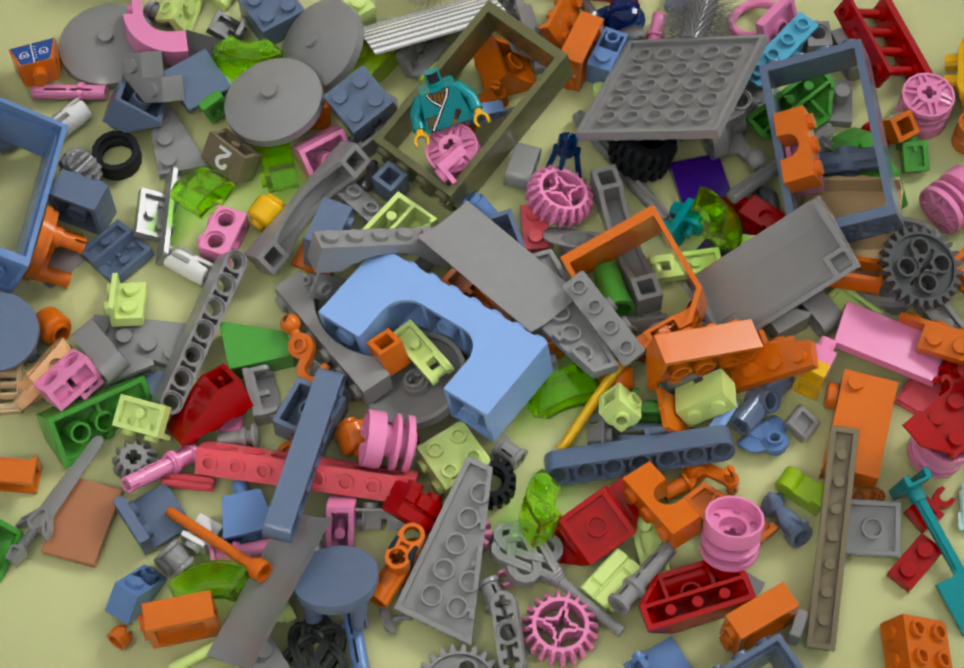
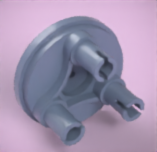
[0,292,40,372]
[294,546,379,632]

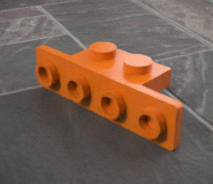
[898,312,964,366]

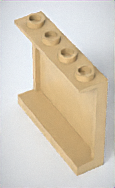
[798,175,903,259]

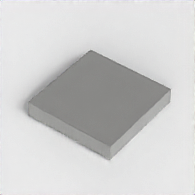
[846,499,901,558]

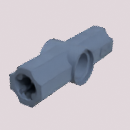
[819,146,879,177]
[730,376,795,435]

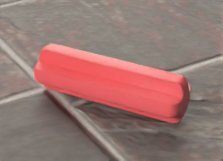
[161,472,215,492]

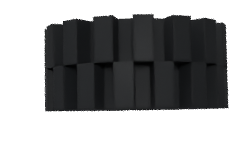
[488,456,516,510]

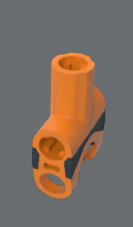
[370,523,425,609]

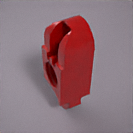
[723,194,786,235]

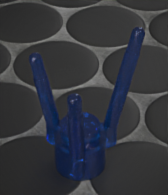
[545,132,582,178]

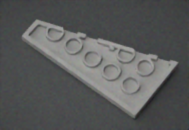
[533,248,619,379]
[394,455,493,646]

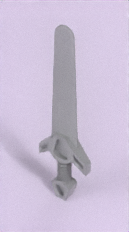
[5,436,104,566]

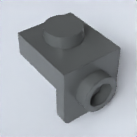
[206,9,248,42]

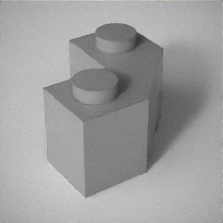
[122,51,185,103]

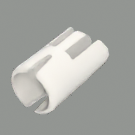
[51,98,92,138]
[163,246,213,287]

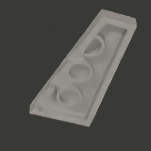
[92,314,202,368]

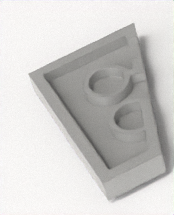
[150,108,210,180]

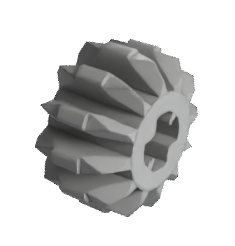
[58,147,103,180]
[112,438,158,482]

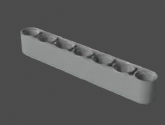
[151,250,247,415]

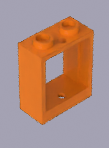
[561,11,604,92]
[719,582,800,655]
[138,590,220,649]

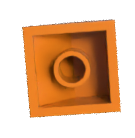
[473,35,537,96]

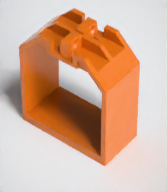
[560,205,708,363]

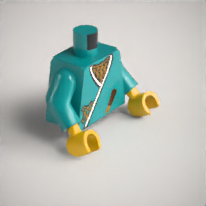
[410,68,491,149]

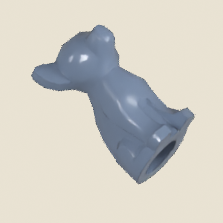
[760,492,812,548]

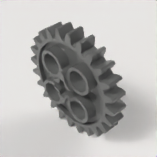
[877,225,964,311]

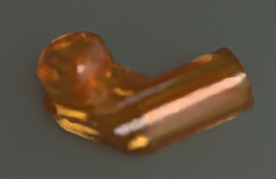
[852,486,886,501]

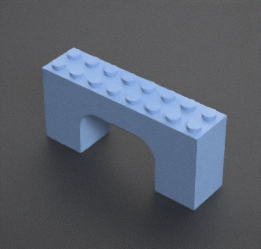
[318,253,553,442]

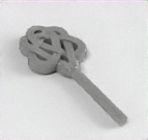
[490,519,625,637]

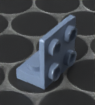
[113,484,188,556]

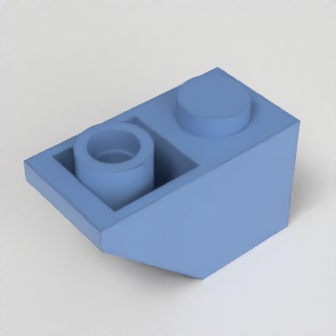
[585,26,628,84]
[105,564,167,625]

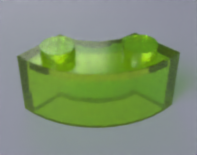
[212,35,283,79]
[253,143,299,193]
[169,167,237,219]
[691,186,742,251]
[527,362,600,419]
[518,469,562,548]
[168,560,249,602]

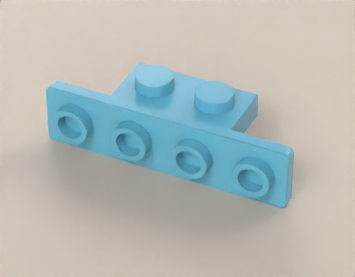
[748,12,819,89]

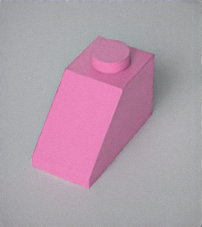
[325,494,357,548]

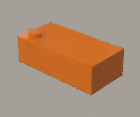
[819,369,898,491]

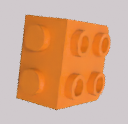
[880,614,952,668]

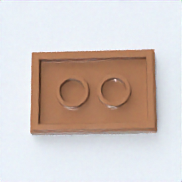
[41,479,124,568]

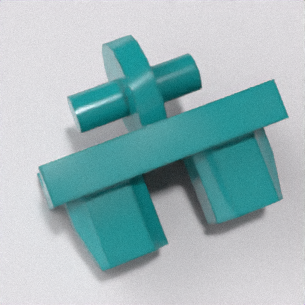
[659,197,704,247]

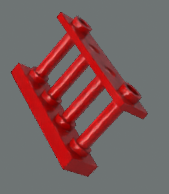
[833,0,933,88]

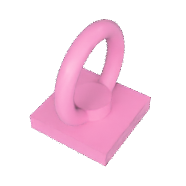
[727,0,797,46]

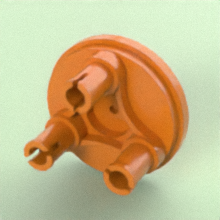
[21,205,87,289]

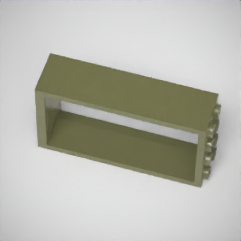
[373,0,574,211]

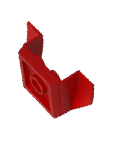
[902,374,964,461]
[546,475,639,567]

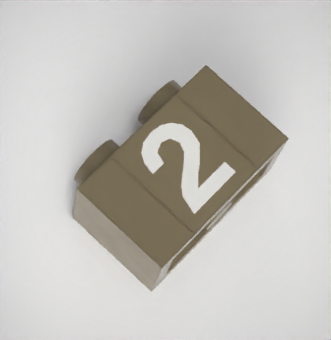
[201,128,262,184]

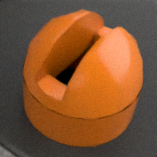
[107,625,133,650]

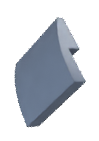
[80,219,155,283]

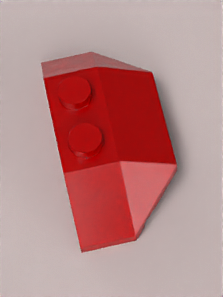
[638,560,756,634]

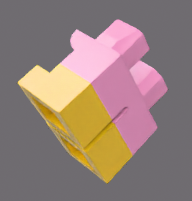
[791,335,837,401]

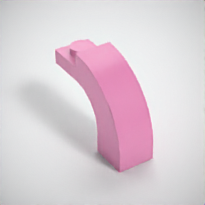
[123,0,188,66]

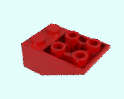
[166,363,254,447]

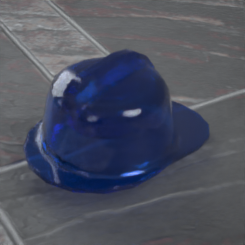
[596,0,646,31]

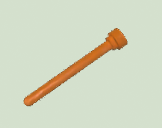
[165,507,273,583]

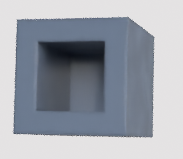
[372,160,410,202]

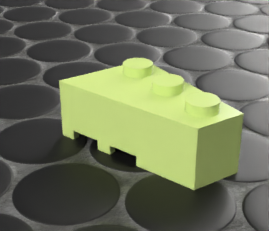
[356,191,438,266]

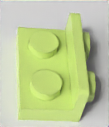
[155,0,204,31]
[104,273,148,327]
[112,394,172,444]

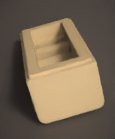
[0,362,26,414]

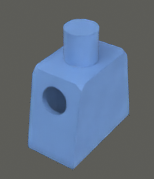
[222,480,269,544]

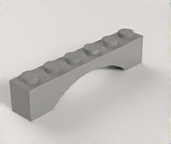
[244,140,372,275]
[590,164,663,315]
[307,226,452,273]
[274,271,393,406]

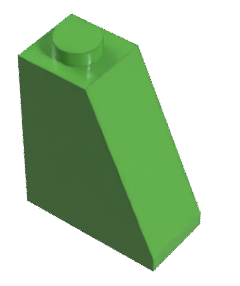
[220,322,295,379]

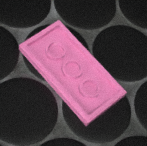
[833,301,942,387]

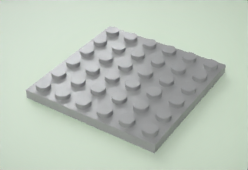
[575,34,768,142]

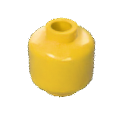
[248,193,285,232]

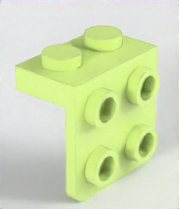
[415,421,490,501]

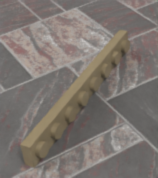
[805,425,859,652]

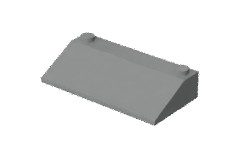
[681,195,861,331]

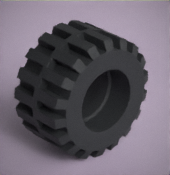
[608,139,678,183]

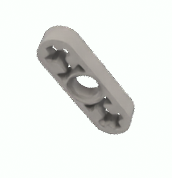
[490,590,527,668]

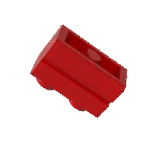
[382,479,443,536]

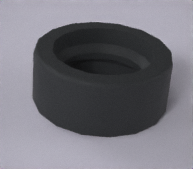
[92,130,142,180]

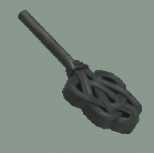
[282,615,348,668]

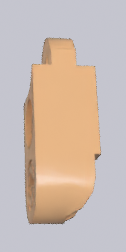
[13,337,73,410]

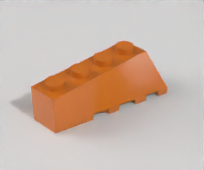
[646,319,763,391]

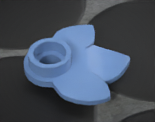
[737,415,789,456]

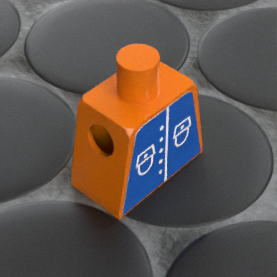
[9,37,61,87]

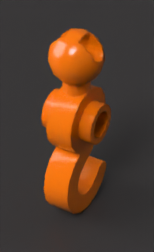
[280,314,331,382]

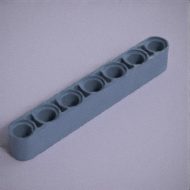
[262,368,346,544]
[544,425,735,486]

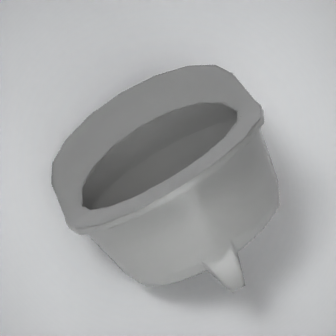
[542,227,601,255]

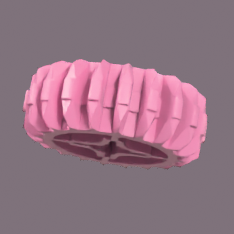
[525,164,594,229]
[522,590,599,668]

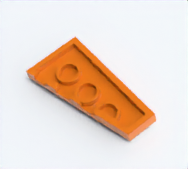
[718,340,819,394]

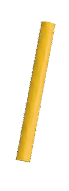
[556,359,624,449]

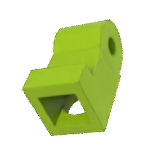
[775,466,824,516]

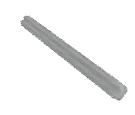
[573,110,670,221]
[727,123,836,204]

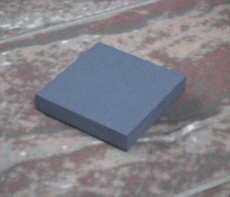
[164,49,231,114]

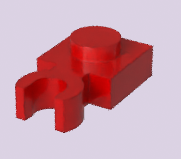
[932,360,964,396]
[903,486,955,533]

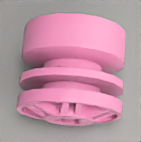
[895,73,955,140]
[425,123,482,186]
[919,165,964,234]
[358,409,417,473]
[907,436,964,479]
[700,496,764,572]

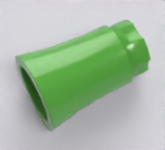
[593,262,636,317]

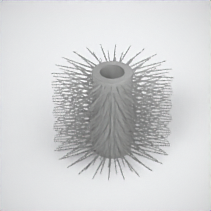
[655,0,739,39]

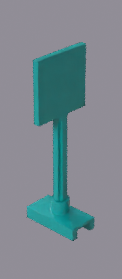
[889,466,964,636]

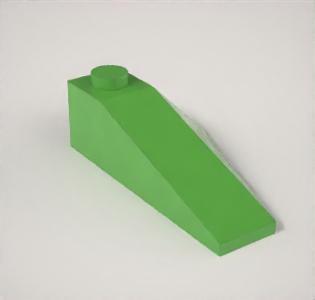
[36,375,152,469]

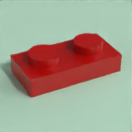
[886,533,942,593]

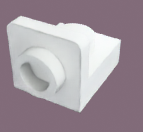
[180,513,223,557]

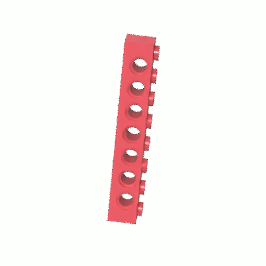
[194,440,420,501]

